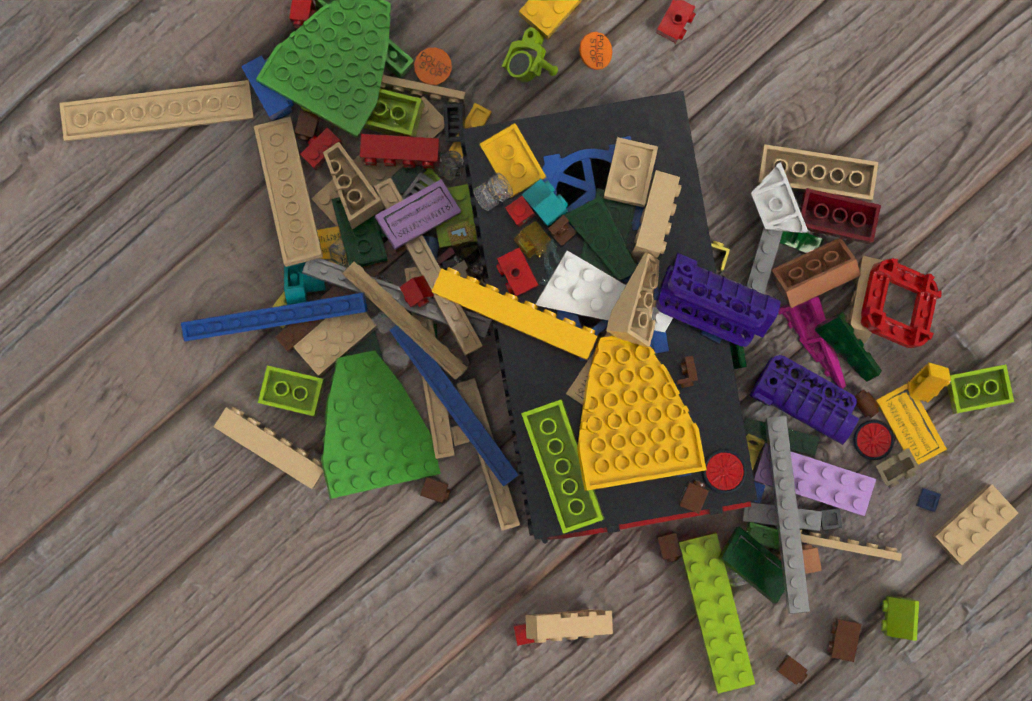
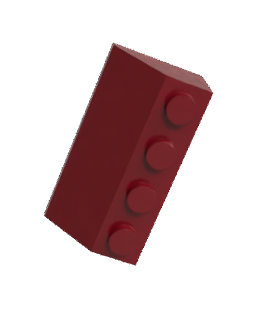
[799,188,881,244]

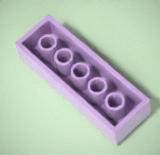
[753,443,876,516]

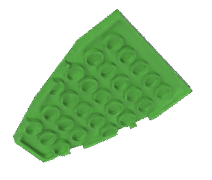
[256,0,391,138]
[321,350,441,499]

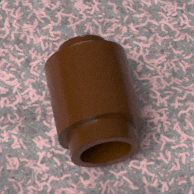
[855,389,880,418]

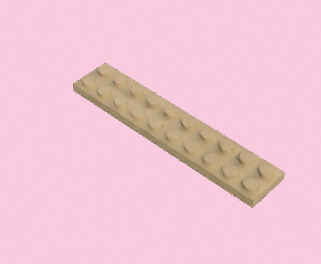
[60,80,254,142]

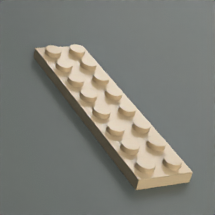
[311,96,445,226]
[254,117,323,267]

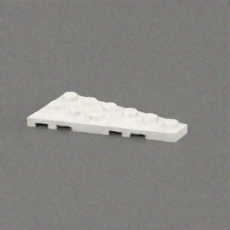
[535,251,673,332]

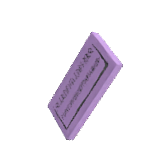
[375,179,461,249]

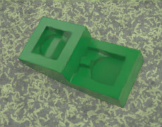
[780,231,823,254]

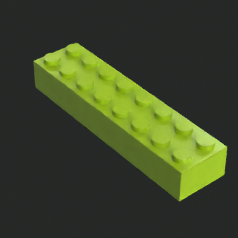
[678,532,755,694]

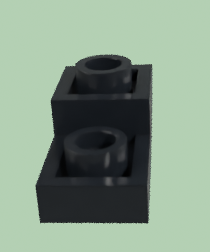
[442,244,480,270]

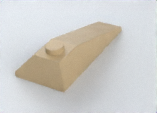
[606,253,659,347]

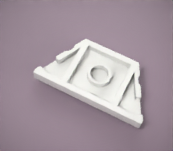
[751,162,808,233]

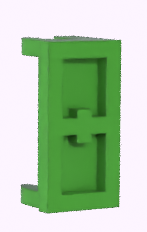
[746,522,780,550]

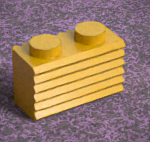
[908,362,951,403]

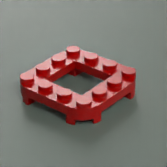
[861,258,942,348]

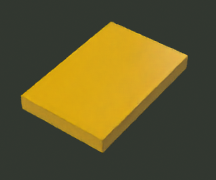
[480,123,547,198]

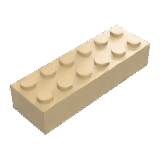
[756,144,879,202]
[214,406,324,489]

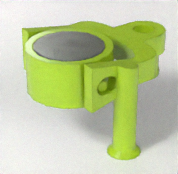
[502,27,558,83]

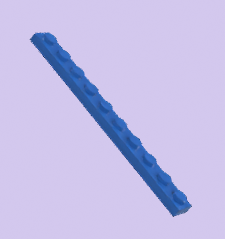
[181,292,368,341]
[389,325,519,486]

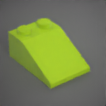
[881,596,919,641]

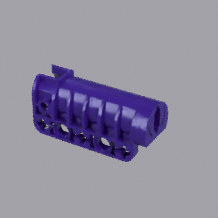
[656,252,781,347]
[749,355,859,445]

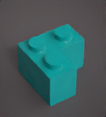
[522,179,568,228]
[284,262,326,305]

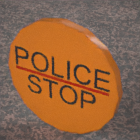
[579,32,613,70]
[414,47,452,85]

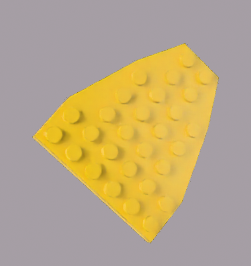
[577,336,706,491]

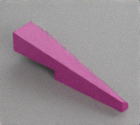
[778,295,846,389]

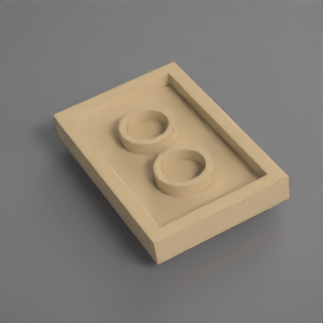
[604,137,658,207]

